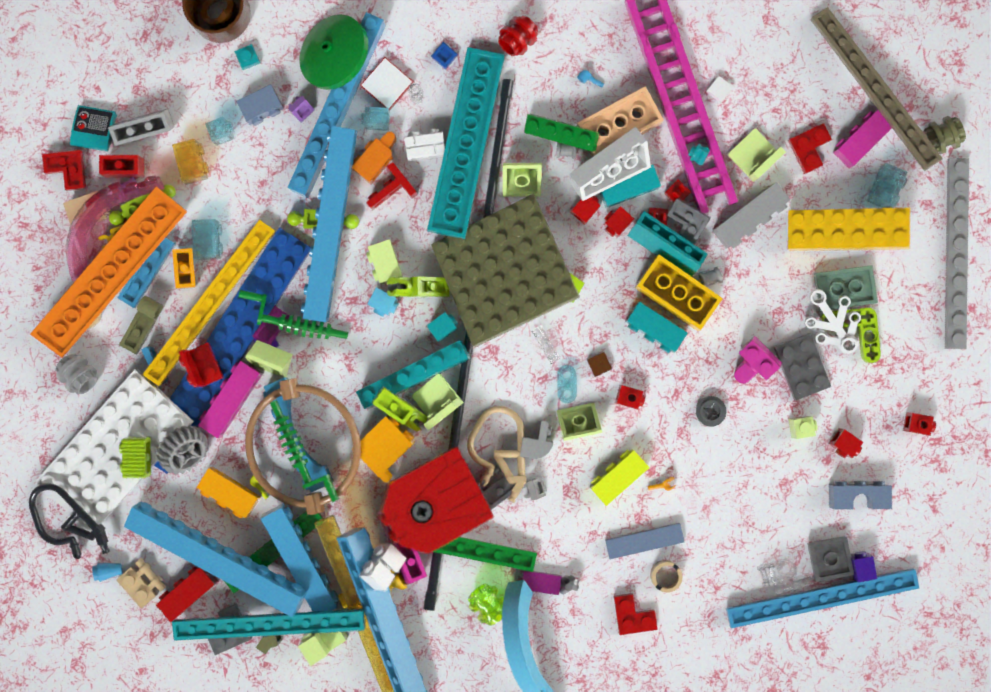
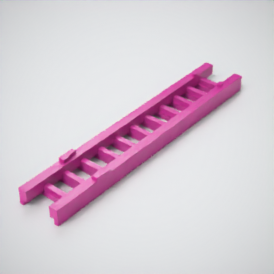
[624,0,738,214]

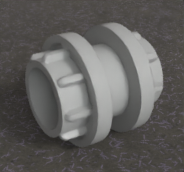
[55,354,98,394]

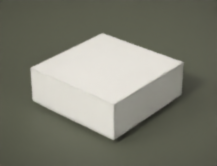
[706,76,733,103]

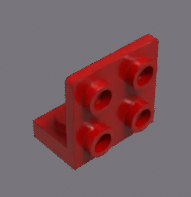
[178,342,224,387]

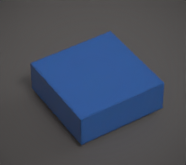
[431,42,458,70]

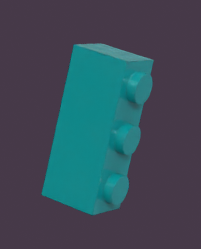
[600,165,661,208]
[625,302,688,354]

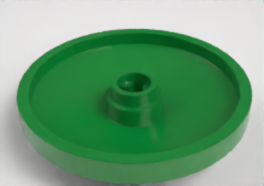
[299,14,368,90]

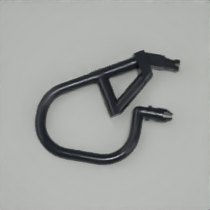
[29,483,110,559]

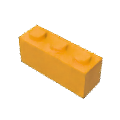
[196,467,261,518]

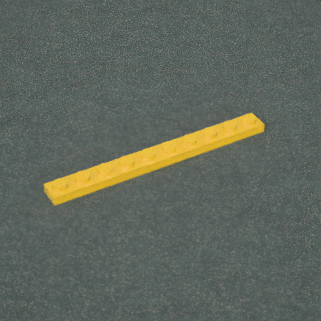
[142,219,275,386]

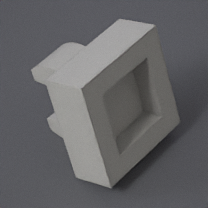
[523,477,546,501]

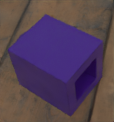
[851,551,878,583]

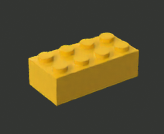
[635,255,723,331]

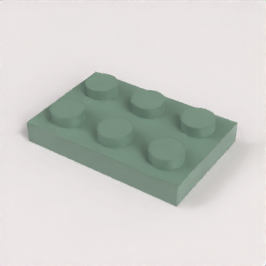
[814,265,878,311]

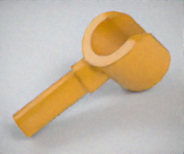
[648,477,676,491]

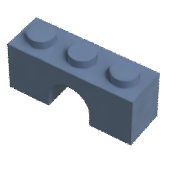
[829,481,892,509]

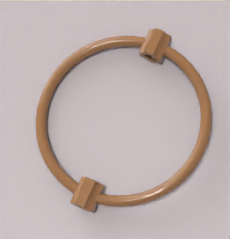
[245,378,361,515]

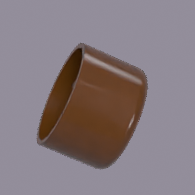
[182,0,250,43]

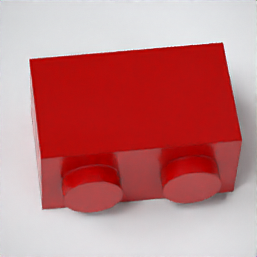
[99,155,144,178]

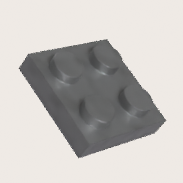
[807,536,854,582]

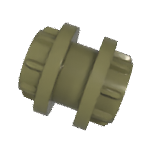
[923,116,966,155]

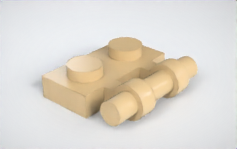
[116,558,166,609]

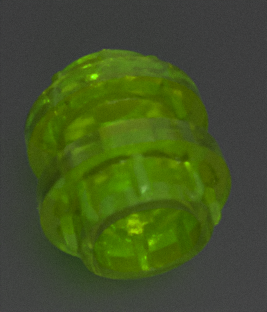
[468,584,504,626]

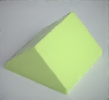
[503,163,542,197]
[246,340,293,378]
[557,403,602,441]

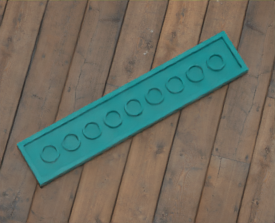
[427,47,505,239]

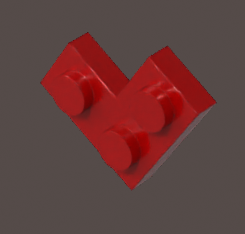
[788,123,832,175]
[42,150,86,191]
[613,593,658,635]

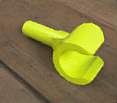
[250,475,269,499]

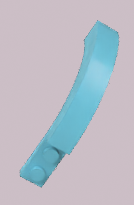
[502,580,554,692]

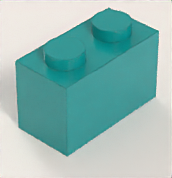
[427,312,458,343]

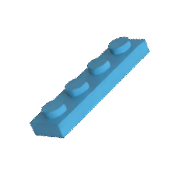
[117,237,176,308]

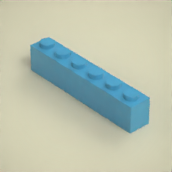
[261,503,339,612]

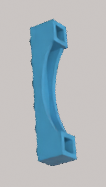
[263,377,334,493]

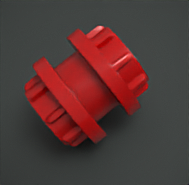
[498,15,538,56]

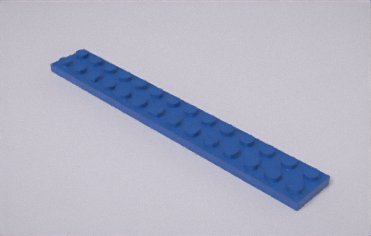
[154,227,310,474]

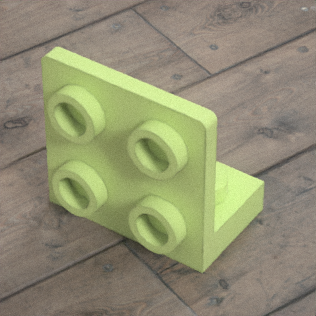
[728,129,786,182]
[412,373,463,431]

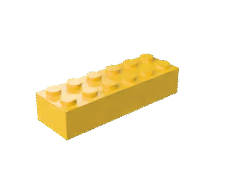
[788,208,910,251]

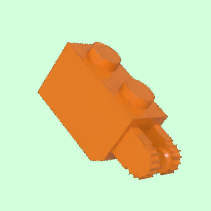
[352,131,397,185]

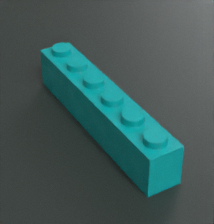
[356,340,471,409]

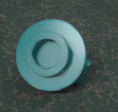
[688,143,710,165]

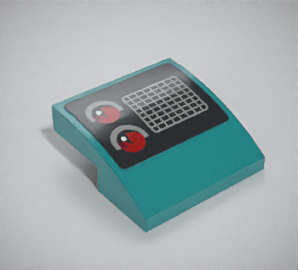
[70,105,117,152]

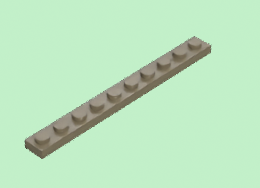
[811,7,943,171]

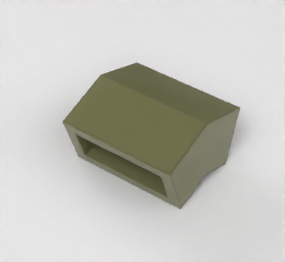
[255,635,282,654]

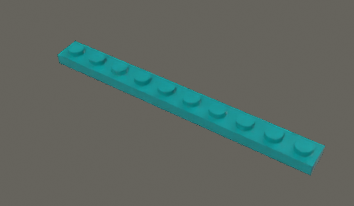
[172,609,366,641]

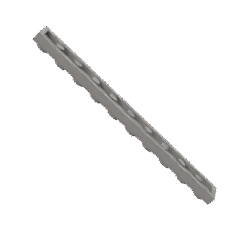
[945,158,969,349]

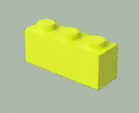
[590,449,650,506]

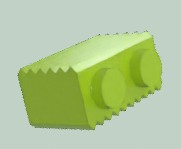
[119,437,151,478]

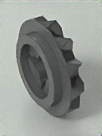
[695,396,727,427]

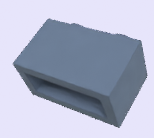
[236,84,284,126]

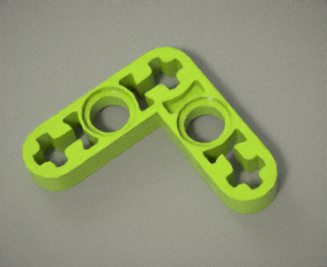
[819,308,881,363]

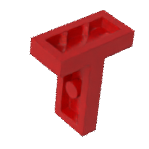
[366,162,418,211]

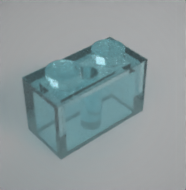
[866,163,908,208]
[192,219,223,260]

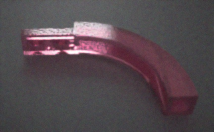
[66,176,164,282]

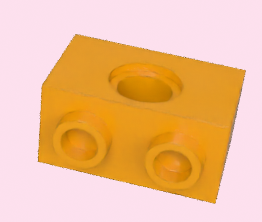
[172,248,196,289]

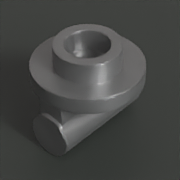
[560,575,579,595]

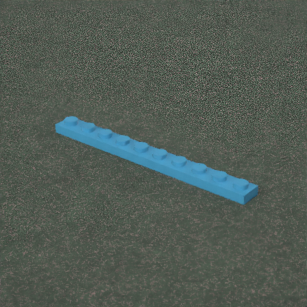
[726,568,920,628]

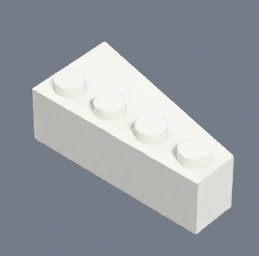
[570,127,651,201]

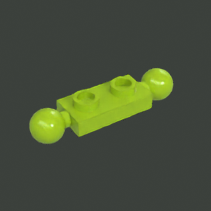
[109,184,176,226]
[287,209,360,229]

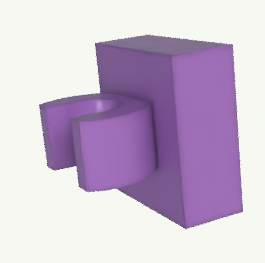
[288,96,314,123]

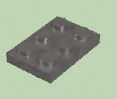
[773,333,832,401]

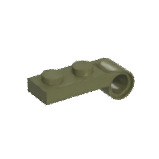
[119,295,163,354]

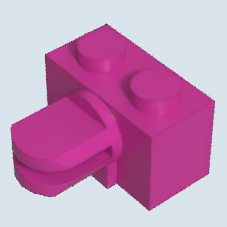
[734,336,782,384]

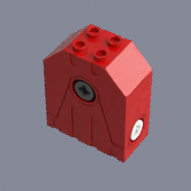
[378,447,494,554]

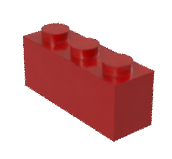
[156,566,219,623]

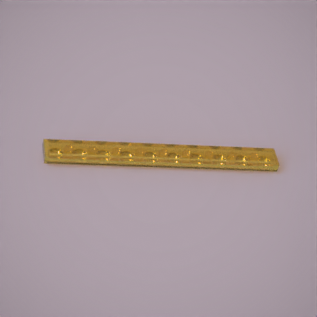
[315,515,394,692]

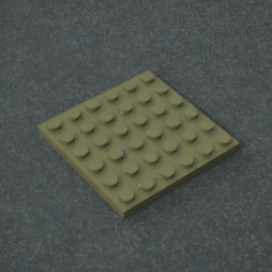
[431,194,580,347]

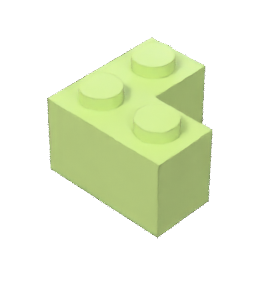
[298,632,348,666]

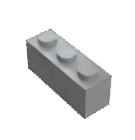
[108,109,175,146]

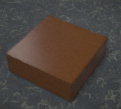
[587,352,612,377]

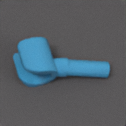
[577,70,604,88]

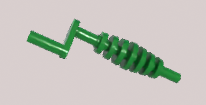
[238,290,348,339]
[270,400,339,502]

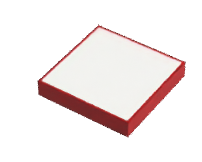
[360,57,414,111]

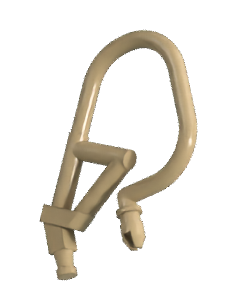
[467,406,526,503]

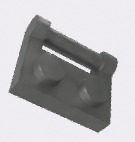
[475,462,515,510]

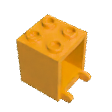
[352,415,415,483]

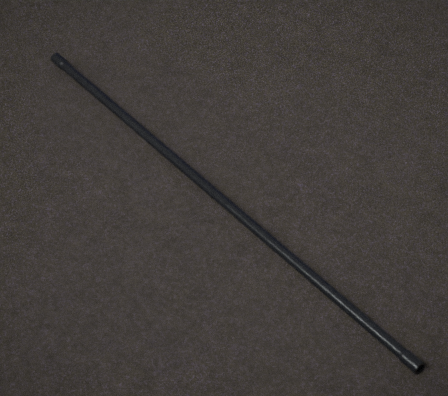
[423,79,514,611]

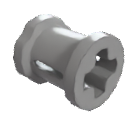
[556,142,577,159]
[699,267,723,288]

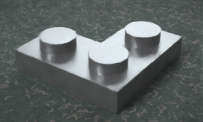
[667,198,711,245]
[208,603,252,655]

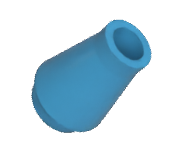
[92,563,123,582]

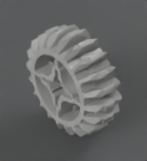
[157,425,209,475]

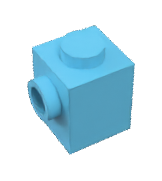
[367,287,399,317]

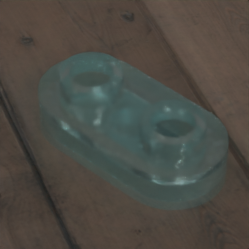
[557,365,577,403]

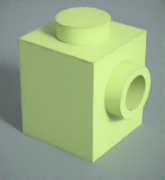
[788,416,818,439]

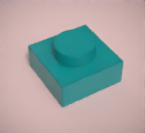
[234,44,260,70]

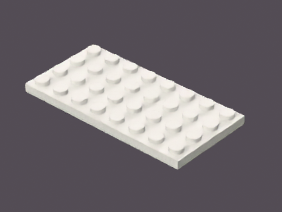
[36,369,194,532]

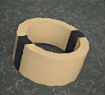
[650,560,683,593]

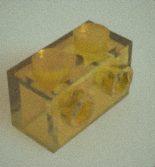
[172,139,209,185]

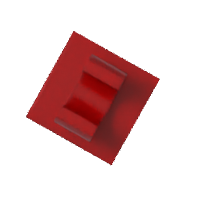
[664,179,691,203]
[648,207,668,226]

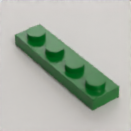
[524,114,600,152]

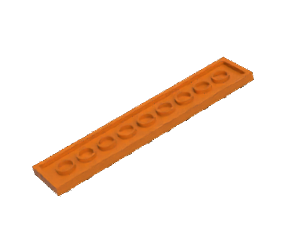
[30,186,187,358]

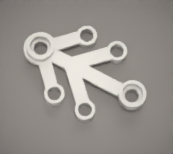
[804,289,861,353]

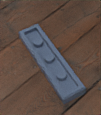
[605,523,684,559]

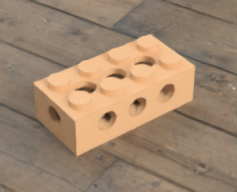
[577,86,664,157]

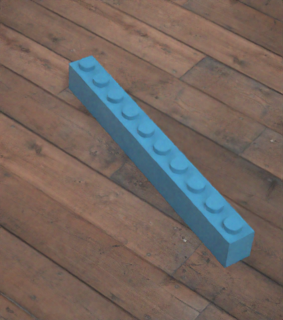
[287,12,385,198]
[301,126,358,323]
[124,502,308,617]
[336,528,427,692]

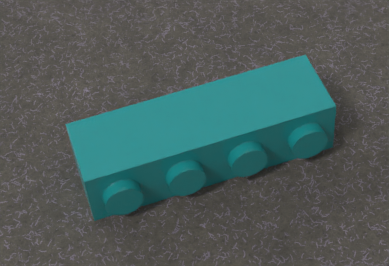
[627,211,708,277]

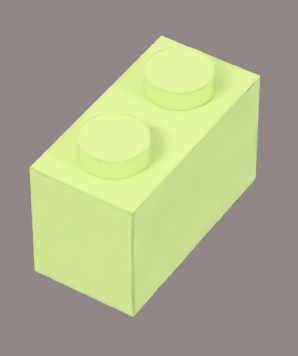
[366,239,403,284]

